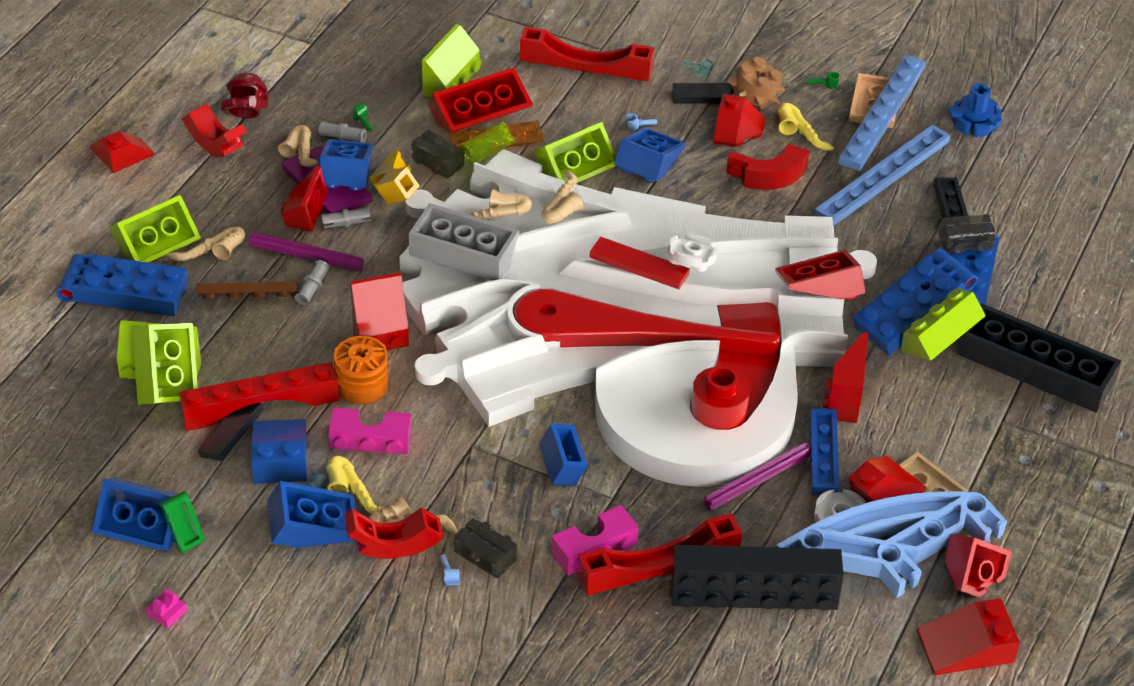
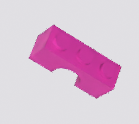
[329,408,412,454]
[551,505,639,575]

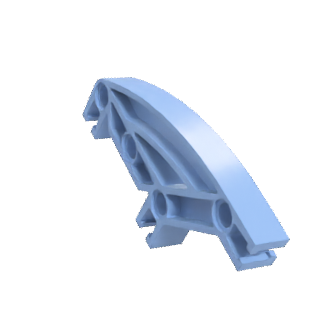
[776,491,1007,599]

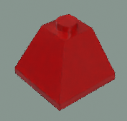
[281,166,328,232]
[848,456,927,503]

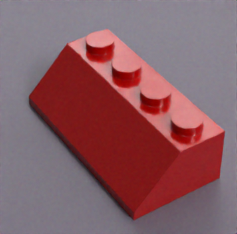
[429,67,533,133]

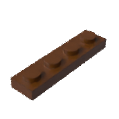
[196,282,298,299]

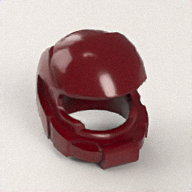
[221,73,269,119]

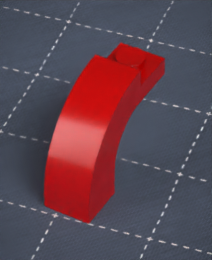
[182,103,247,157]
[726,144,810,190]
[344,507,444,559]

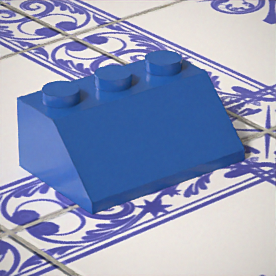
[92,478,190,552]

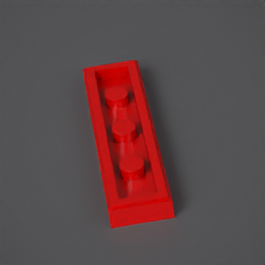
[590,236,690,290]

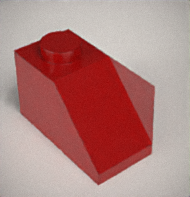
[713,94,766,147]
[90,131,154,173]
[945,534,1012,598]

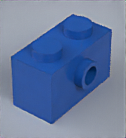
[539,424,588,486]

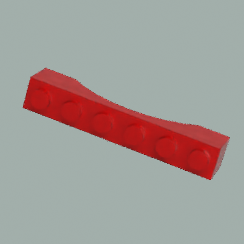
[520,26,655,82]
[179,362,339,431]
[577,513,742,596]

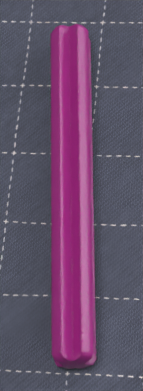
[249,232,364,271]
[704,442,812,510]

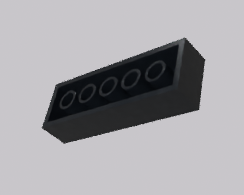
[957,303,1121,413]
[671,545,844,611]

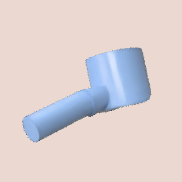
[625,113,657,131]
[439,554,460,585]

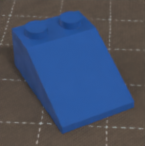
[614,127,686,182]
[320,139,374,190]
[252,419,307,484]
[267,481,357,548]

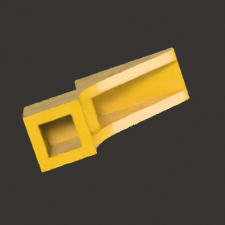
[369,150,419,205]

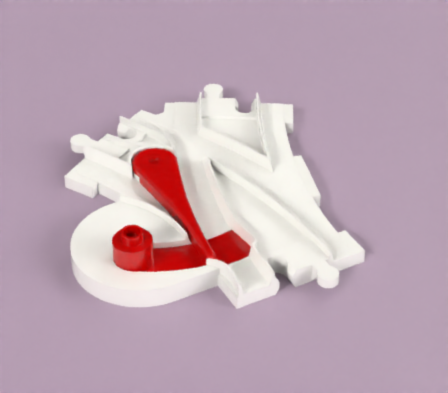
[399,149,877,487]

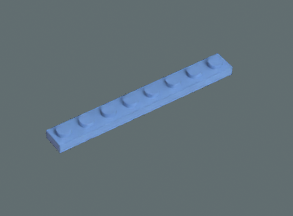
[838,55,926,171]
[814,125,950,226]

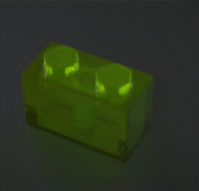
[460,122,515,165]

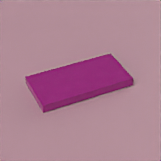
[282,145,373,214]

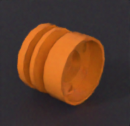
[334,336,389,404]

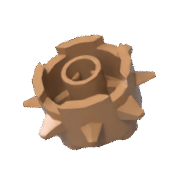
[727,57,785,110]

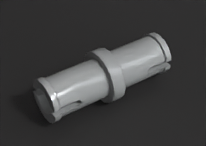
[319,121,367,143]
[322,207,371,229]
[295,260,329,306]

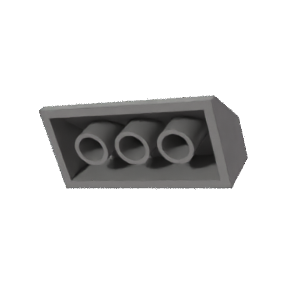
[409,203,519,281]

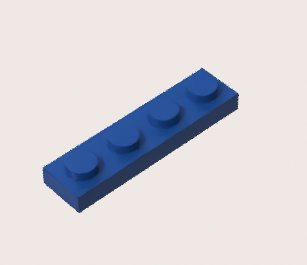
[811,409,839,494]

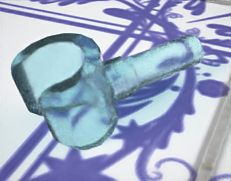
[683,60,714,77]
[305,473,328,489]

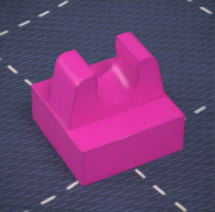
[146,589,187,628]

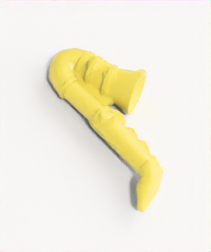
[778,103,834,151]
[326,456,385,514]

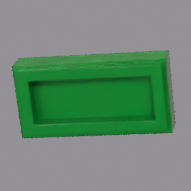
[160,491,206,553]

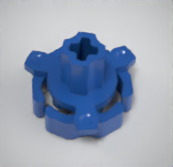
[948,83,1003,137]

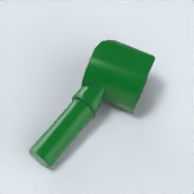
[807,71,839,89]
[353,103,373,132]

